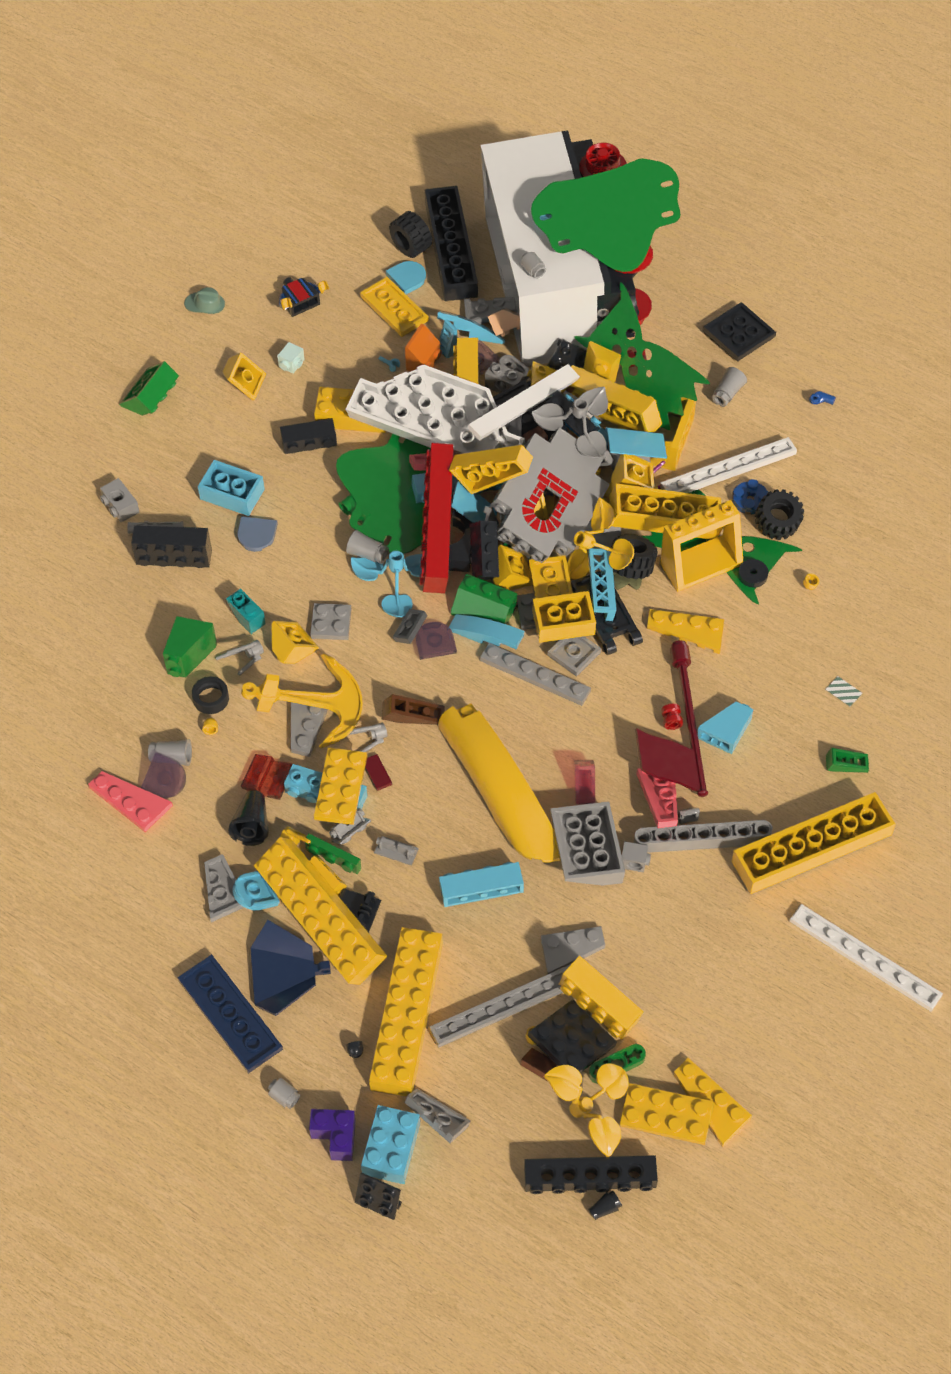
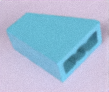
[698,702,754,754]

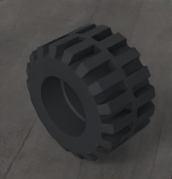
[389,211,432,258]
[755,489,804,540]
[611,534,658,579]

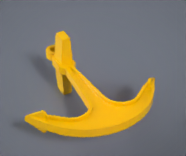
[241,654,363,748]

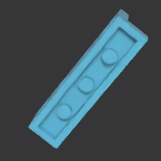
[588,548,616,621]

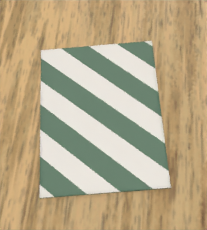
[825,676,862,706]

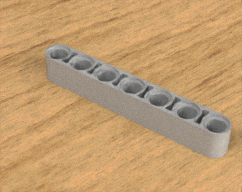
[634,820,773,853]

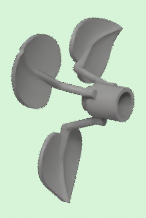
[532,387,608,458]

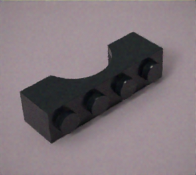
[448,508,472,572]

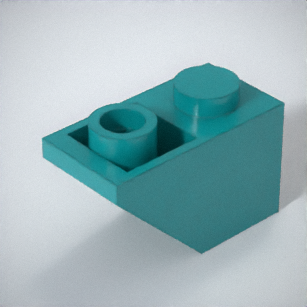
[226,588,266,634]

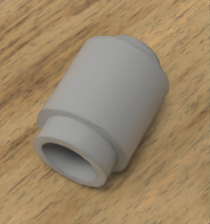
[521,252,546,278]
[268,1078,300,1109]

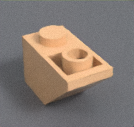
[488,308,520,337]

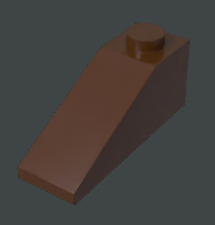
[382,694,445,725]

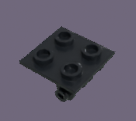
[547,339,587,370]
[340,889,381,933]
[355,1172,402,1220]

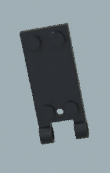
[571,571,643,655]

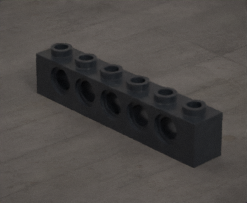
[524,1155,658,1194]

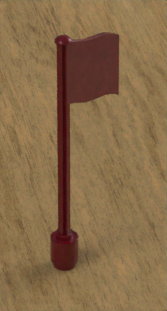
[635,640,709,797]

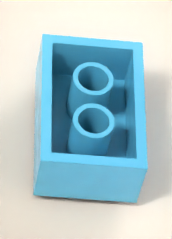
[198,460,265,516]
[361,1105,420,1184]

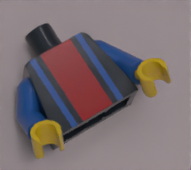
[279,277,330,317]

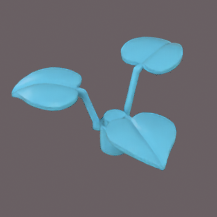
[351,551,422,617]

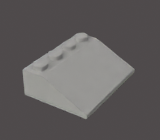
[550,802,625,886]

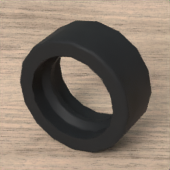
[192,676,229,714]

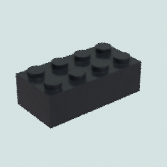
[131,525,212,568]

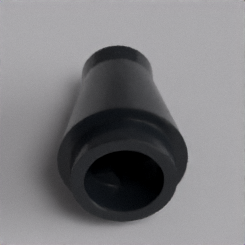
[588,1191,622,1220]

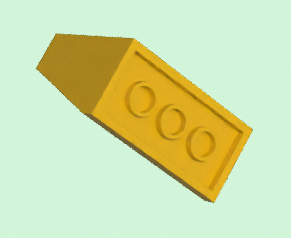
[617,395,697,471]
[660,500,743,592]

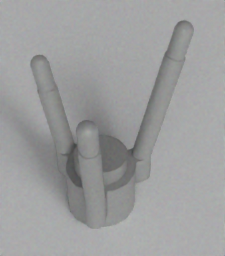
[215,640,264,676]
[349,722,387,752]

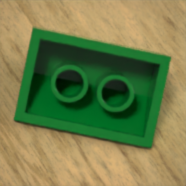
[119,361,179,416]
[451,574,517,624]

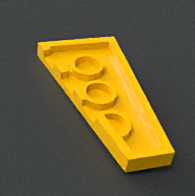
[647,609,724,654]
[673,1058,752,1147]

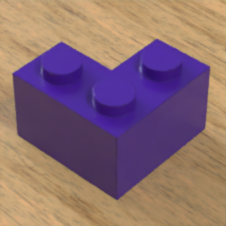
[309,1109,356,1161]

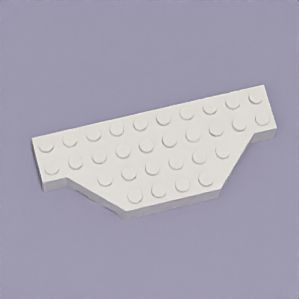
[346,365,526,456]

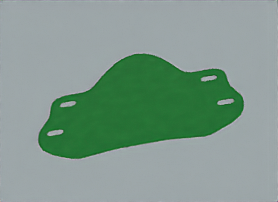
[531,158,681,272]
[336,434,430,554]

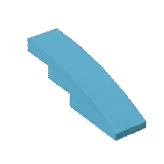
[437,311,505,344]
[448,614,525,650]

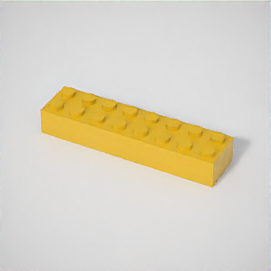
[731,792,895,894]
[253,837,387,985]
[369,927,443,1096]

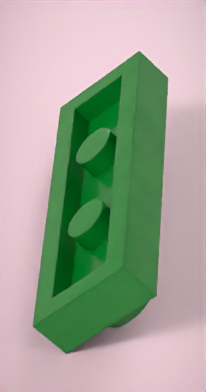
[305,833,361,875]

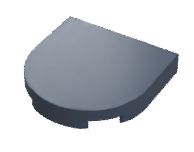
[238,516,278,552]

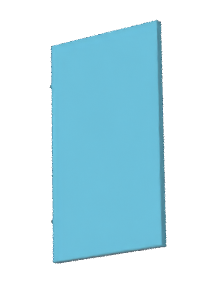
[607,428,667,459]
[451,479,497,523]

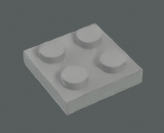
[310,603,352,640]
[548,636,601,677]

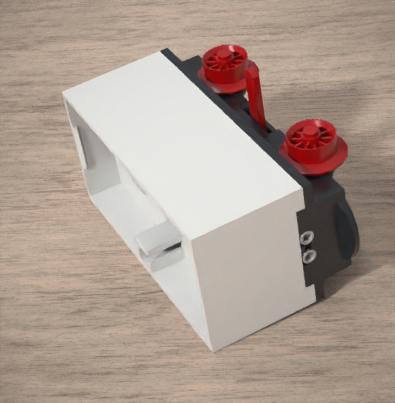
[481,130,653,367]

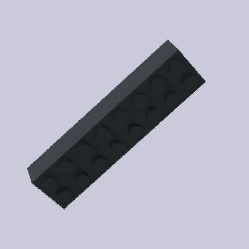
[425,186,478,301]

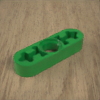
[589,1044,646,1084]

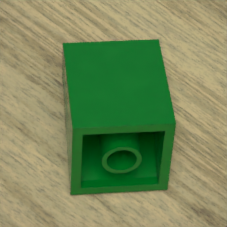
[163,616,217,678]

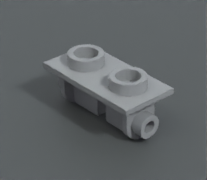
[329,809,371,845]
[374,836,419,866]

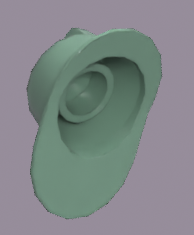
[184,287,225,314]

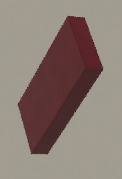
[365,754,392,791]

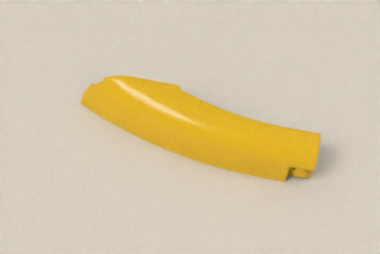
[438,703,560,862]

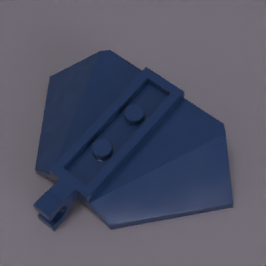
[250,920,331,1016]

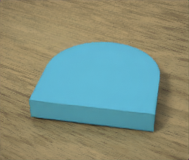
[386,261,426,294]
[232,871,280,910]

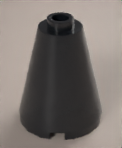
[228,790,269,846]

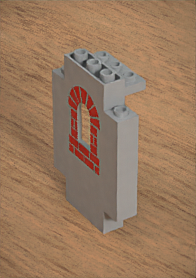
[490,427,610,563]

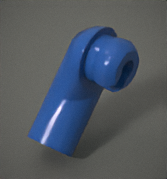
[809,391,836,405]

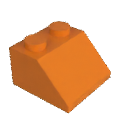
[405,323,442,372]

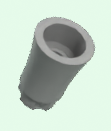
[712,367,747,407]
[346,530,389,564]
[148,739,192,766]

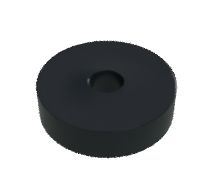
[738,559,769,588]

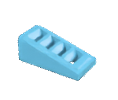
[439,320,458,358]

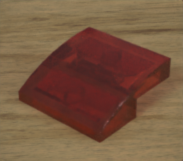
[241,754,293,800]

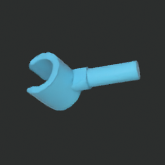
[378,356,400,372]

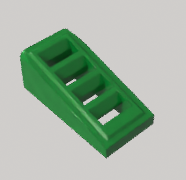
[826,748,869,773]

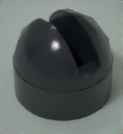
[346,1041,363,1058]

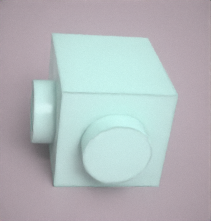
[277,342,305,373]

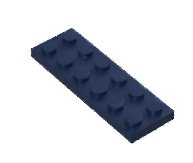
[177,954,283,1074]

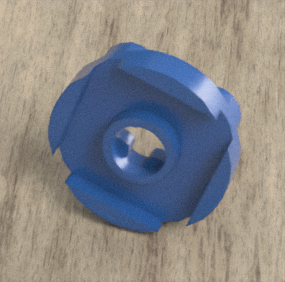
[733,479,768,514]

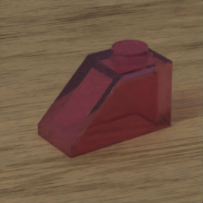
[574,760,595,804]

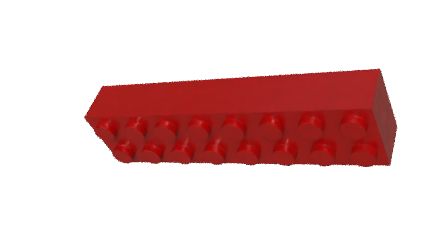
[420,443,453,594]

